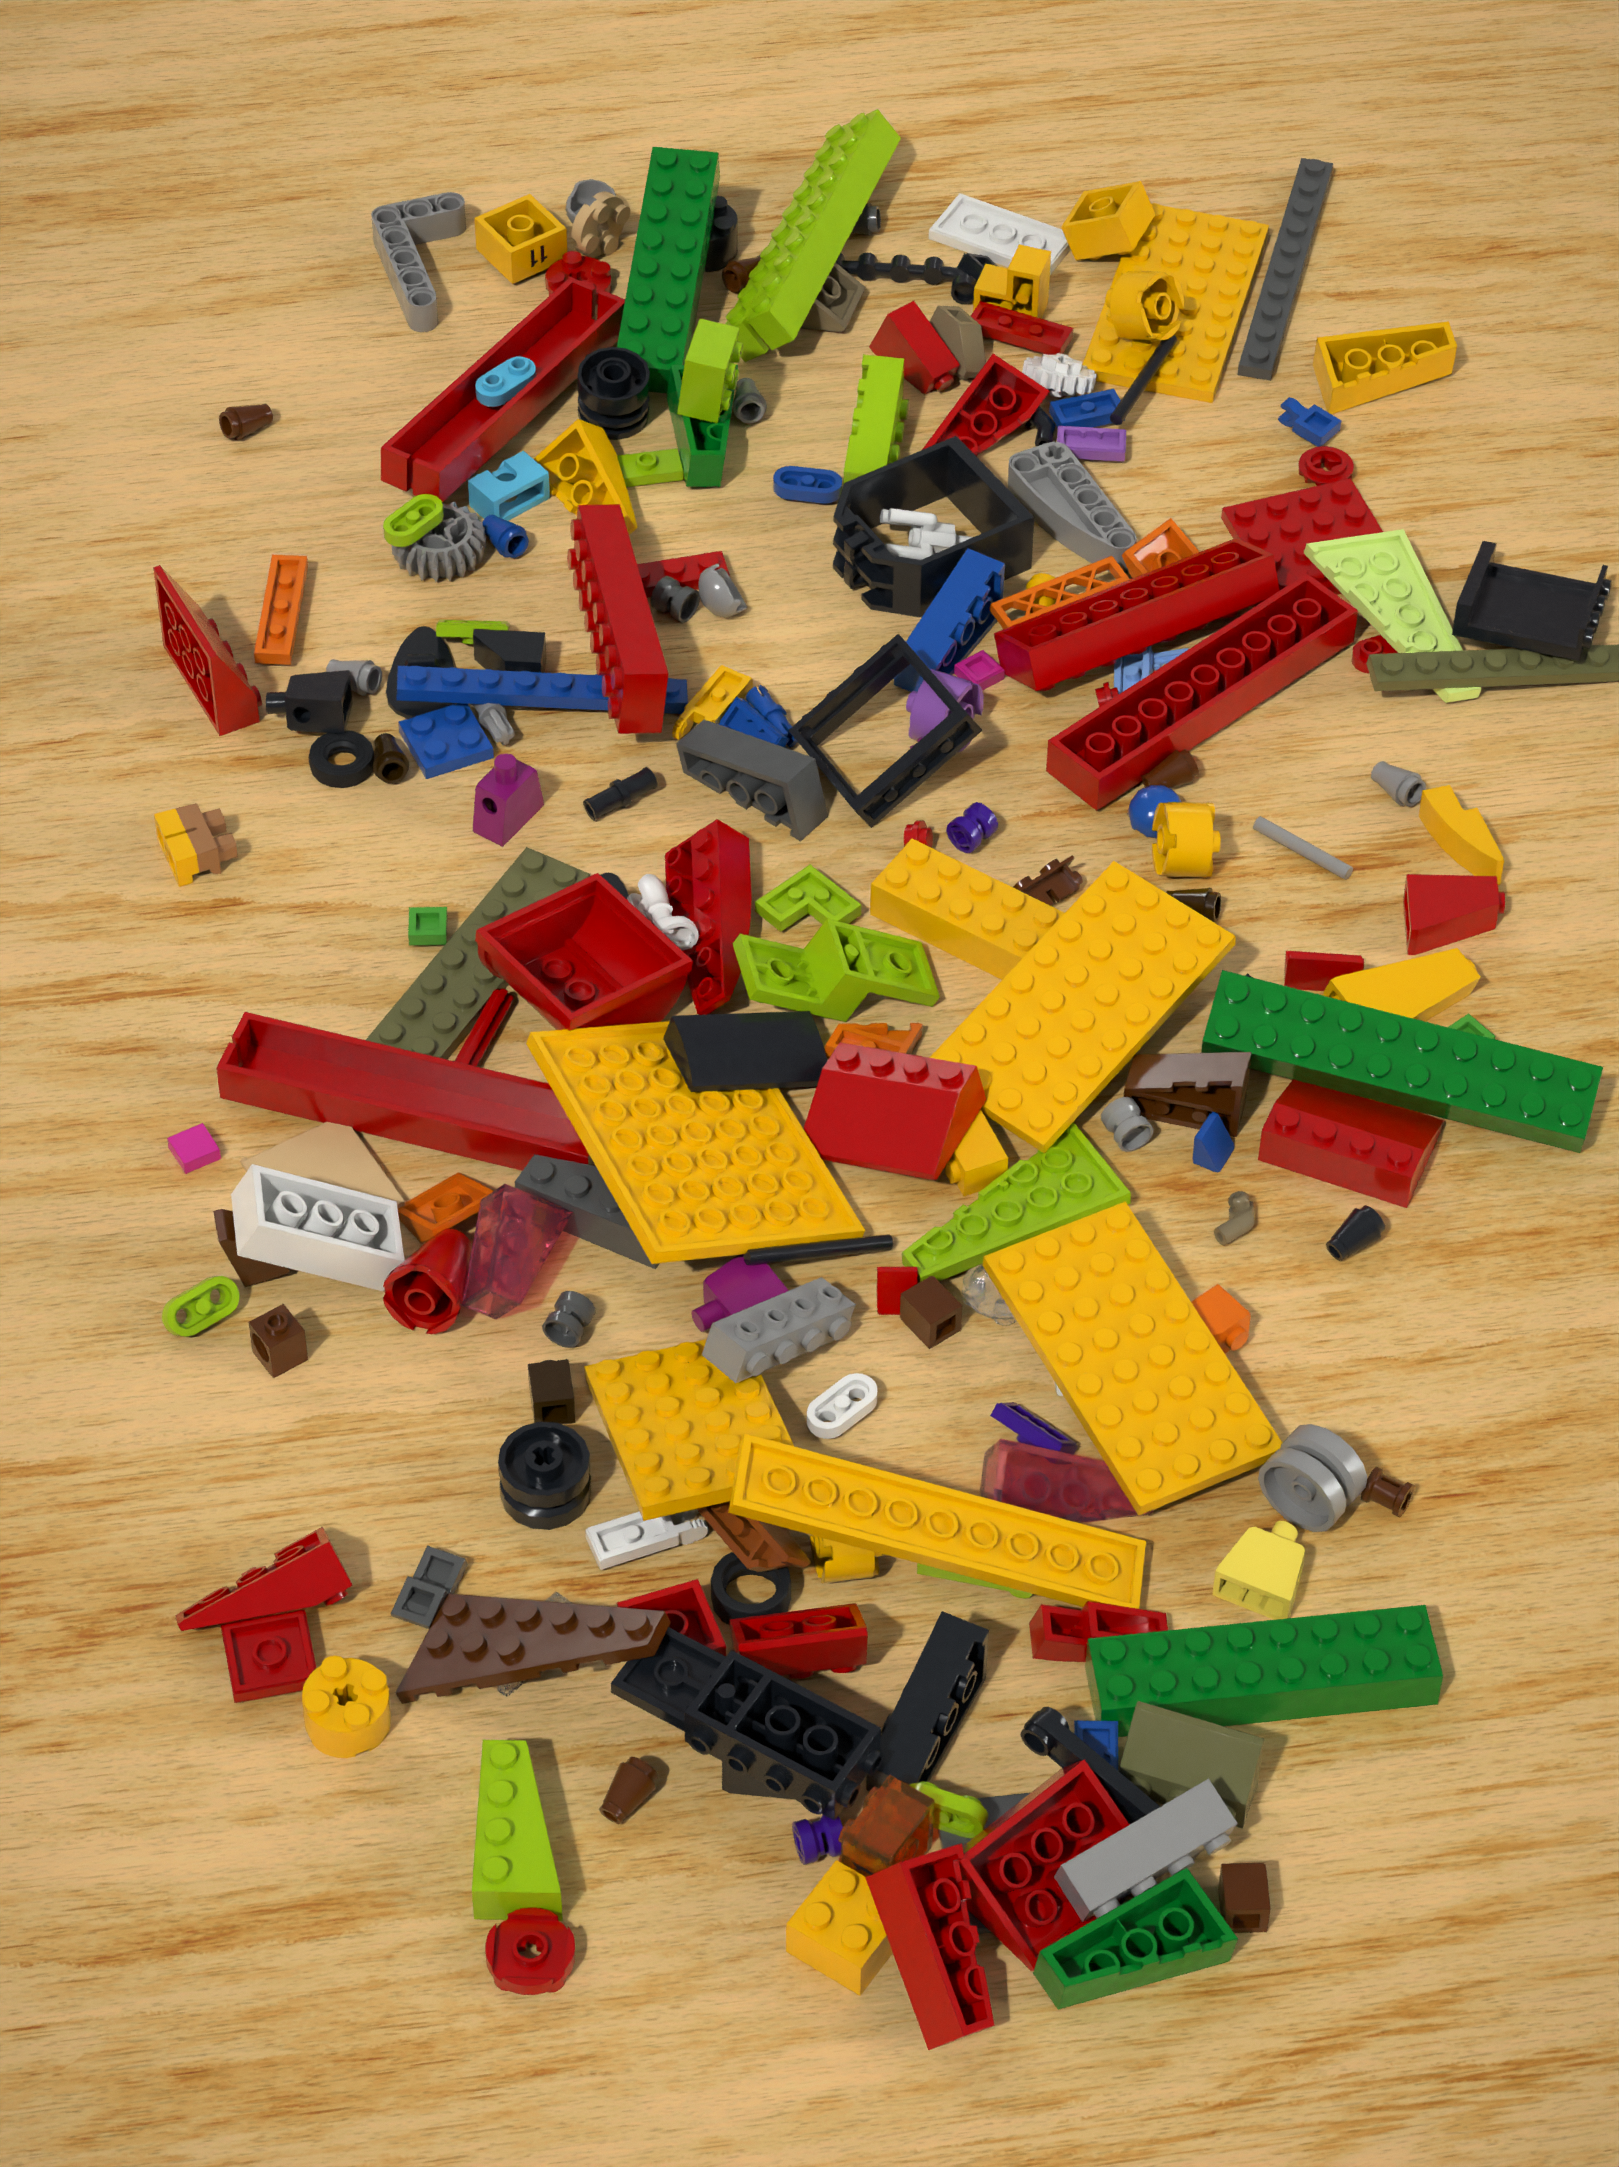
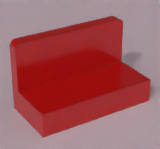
[1284,950,1364,991]

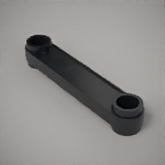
[1020,1707,1201,1860]

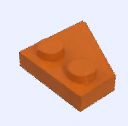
[825,1023,923,1059]

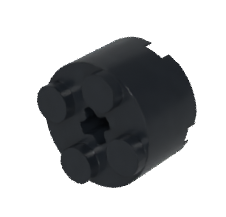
[704,196,738,272]

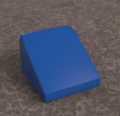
[1192,1112,1234,1173]

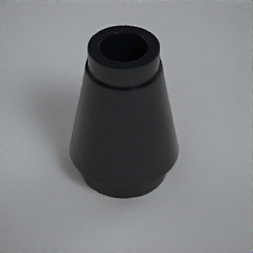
[1326,1205,1385,1261]

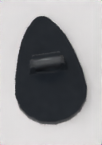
[386,626,456,719]

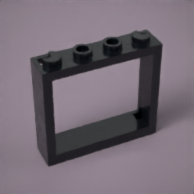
[788,634,982,828]

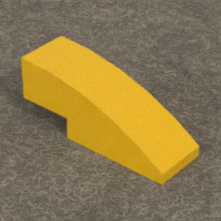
[1419,785,1504,885]

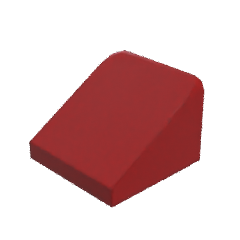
[876,1267,918,1315]

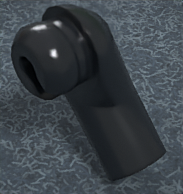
[1025,407,1055,446]

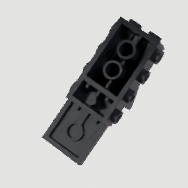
[611,1627,884,1821]

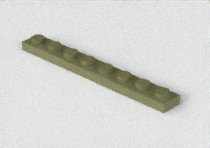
[1366,644,1619,691]

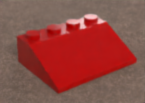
[153,565,262,736]
[804,1042,987,1181]
[1258,1080,1445,1208]
[959,1759,1130,1971]

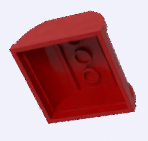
[475,873,693,1031]

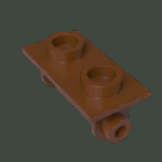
[1013,855,1083,906]

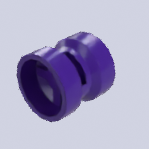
[946,802,998,853]
[792,1814,847,1865]

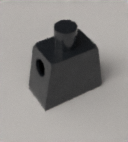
[266,670,353,734]

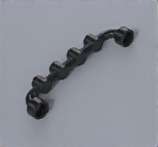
[836,253,977,304]

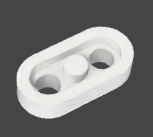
[807,1373,877,1439]

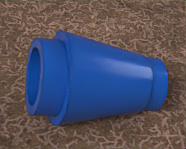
[482,515,529,558]

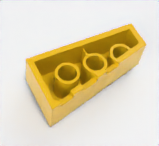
[1313,321,1457,414]

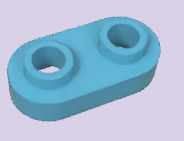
[475,356,536,407]

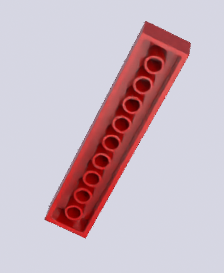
[1046,573,1358,811]

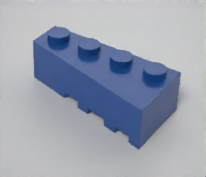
[894,548,1005,692]

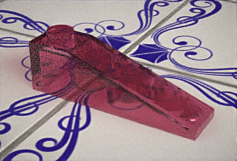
[980,1438,1153,1523]

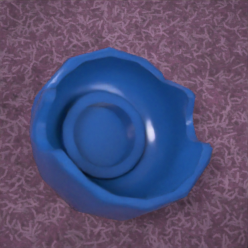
[1127,785,1182,838]

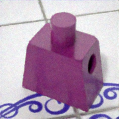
[473,754,544,847]
[691,1254,789,1332]

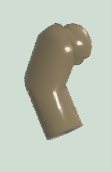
[1214,1191,1254,1246]

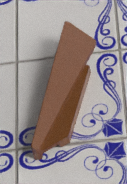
[697,1501,811,1572]

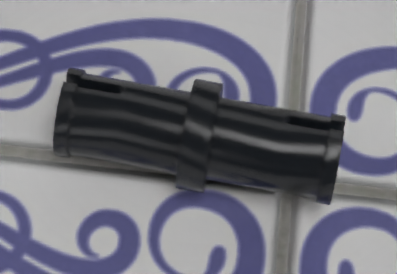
[583,767,658,821]

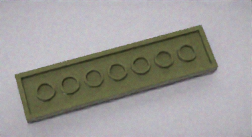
[366,847,590,1060]

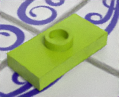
[617,448,684,487]
[436,619,510,644]

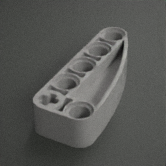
[1007,442,1137,574]

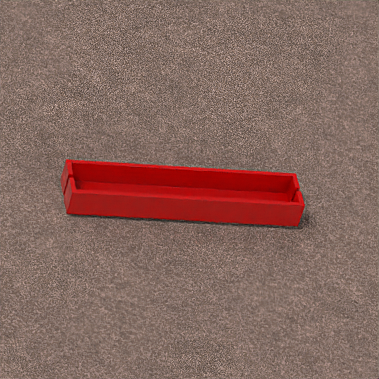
[381,277,625,503]
[216,1012,595,1171]

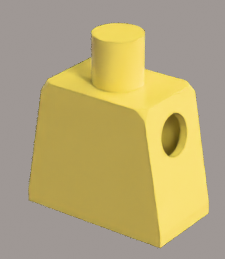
[1212,1521,1305,1620]

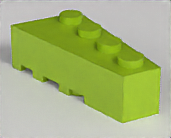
[843,354,909,485]
[472,1740,563,1921]

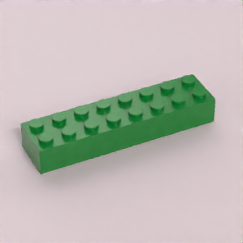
[617,147,720,393]
[1085,1605,1443,1737]

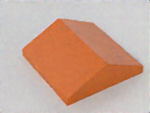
[1121,518,1199,579]
[398,1173,500,1243]

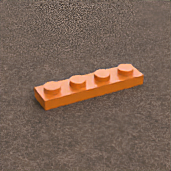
[254,554,308,665]

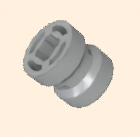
[1101,1097,1153,1152]

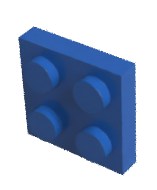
[398,703,494,779]

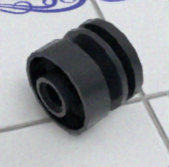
[578,347,650,440]

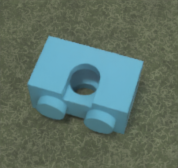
[468,451,550,521]

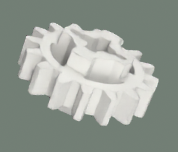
[1022,353,1097,397]

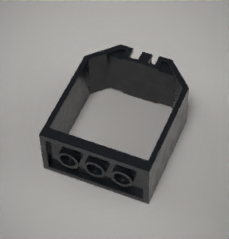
[833,436,1034,617]

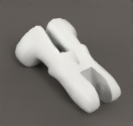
[627,874,699,950]

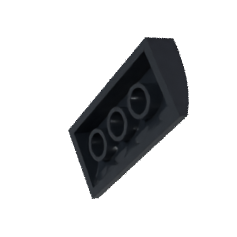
[663,1011,827,1092]

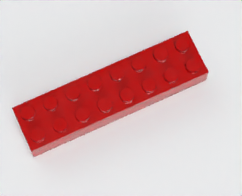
[567,504,669,734]
[994,538,1280,691]

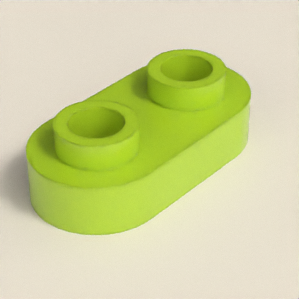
[383,494,444,547]
[162,1276,240,1337]
[900,1781,989,1838]

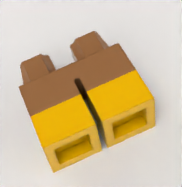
[154,803,238,887]

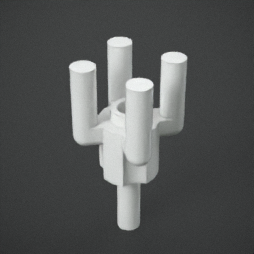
[880,508,972,560]

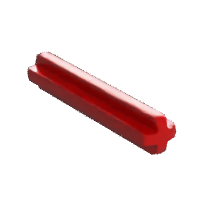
[455,988,513,1067]

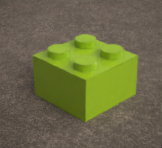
[677,318,743,423]

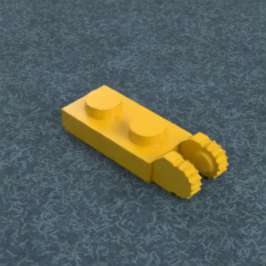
[672,665,753,740]

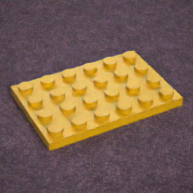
[584,1339,795,1521]

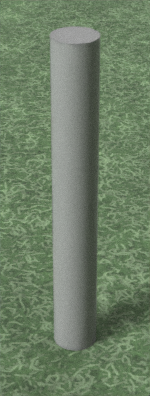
[1253,816,1353,880]

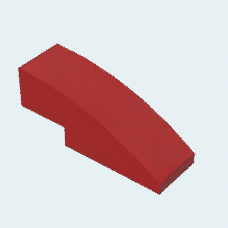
[1029,1601,1168,1662]

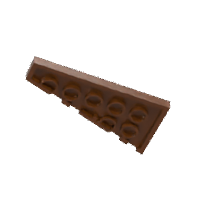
[396,1594,671,1704]

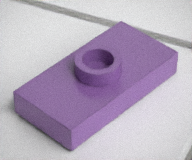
[1057,426,1126,462]

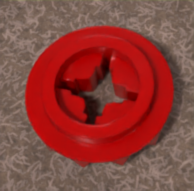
[1298,446,1354,486]

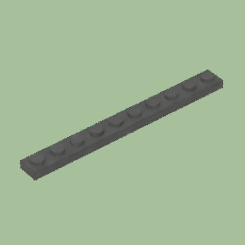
[1238,158,1333,381]

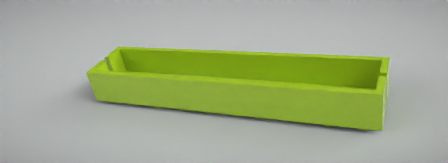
[725,109,901,362]

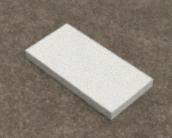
[929,193,1071,275]

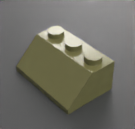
[1119,1701,1264,1828]

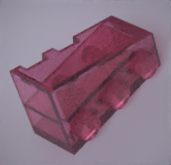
[462,1184,573,1320]

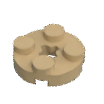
[571,191,630,258]

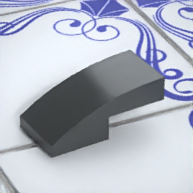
[391,1546,468,1629]

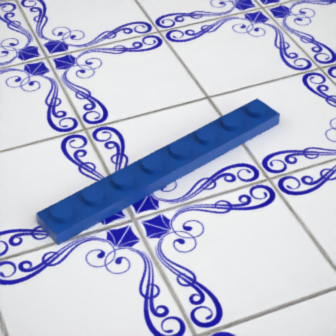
[397,666,688,714]

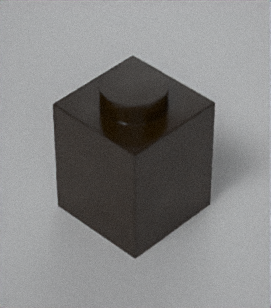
[528,1359,575,1424]

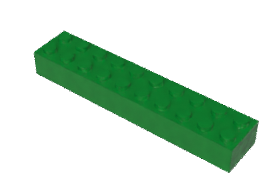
[1201,970,1603,1153]

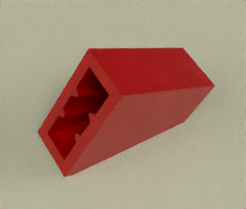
[869,301,960,395]
[1403,874,1505,955]

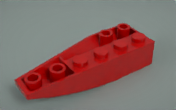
[665,819,752,1015]

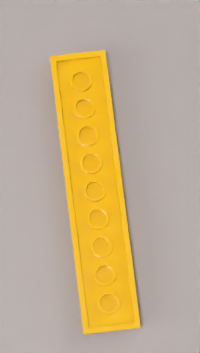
[728,1433,1146,1609]

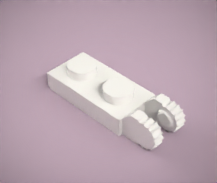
[585,1509,709,1570]

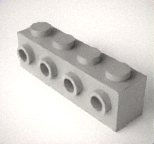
[702,1277,856,1383]
[1054,1779,1238,1922]

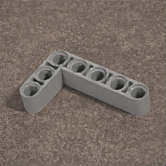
[371,192,466,332]

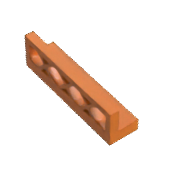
[990,556,1130,629]

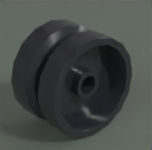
[498,1422,591,1530]

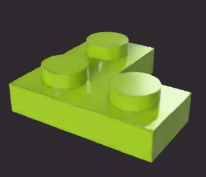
[755,865,862,932]

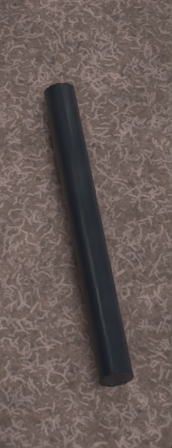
[1110,335,1177,425]
[744,1234,893,1265]

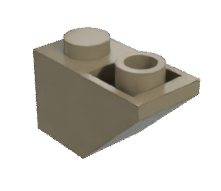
[929,306,986,380]

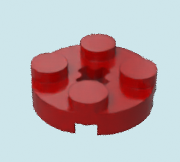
[545,251,612,306]
[485,1907,575,1995]

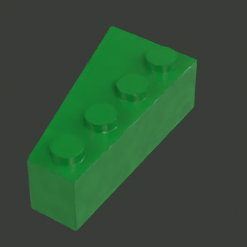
[666,365,738,487]
[1033,1868,1238,2010]

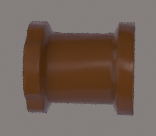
[1361,1467,1415,1518]

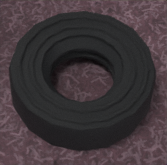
[308,730,374,788]

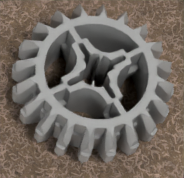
[392,502,486,582]

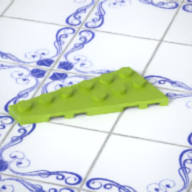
[902,1122,1131,1284]

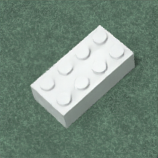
[231,1164,404,1291]

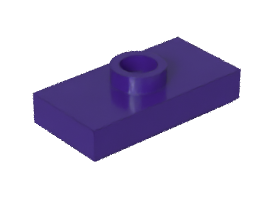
[990,1402,1078,1459]

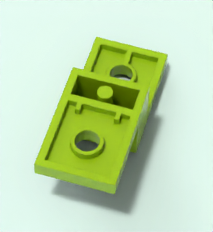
[732,919,940,1022]

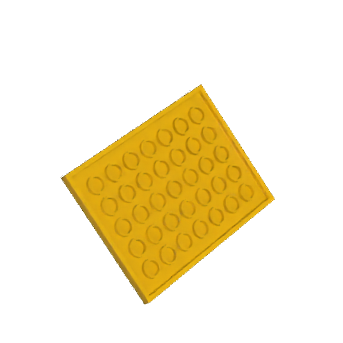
[526,1021,865,1264]

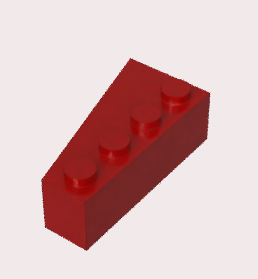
[865,1843,995,2050]

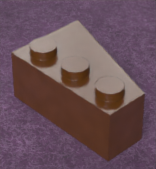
[1124,1052,1252,1137]

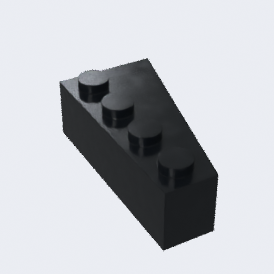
[866,1611,989,1804]

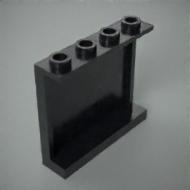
[1452,541,1612,661]

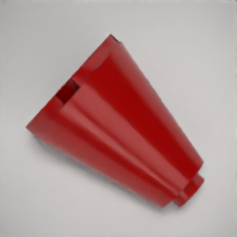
[383,1228,472,1334]

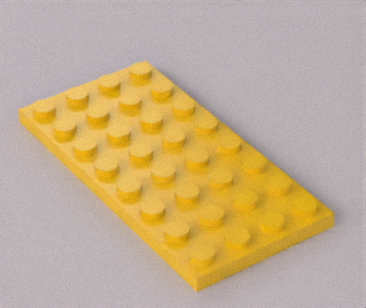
[1082,203,1269,403]
[929,861,1236,1153]
[982,1201,1282,1516]

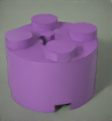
[906,669,984,752]

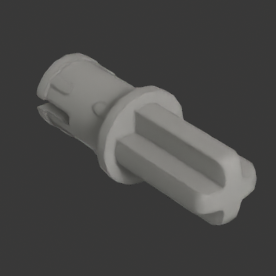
[472,703,515,745]

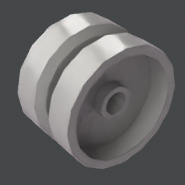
[1258,1424,1367,1532]

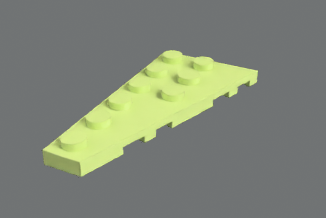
[1304,529,1482,703]

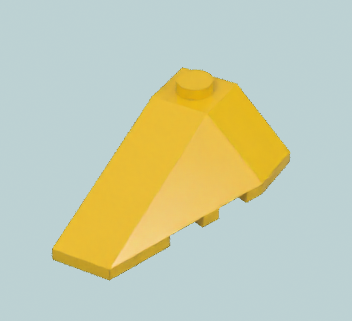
[534,419,638,535]

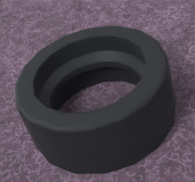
[711,1552,791,1626]

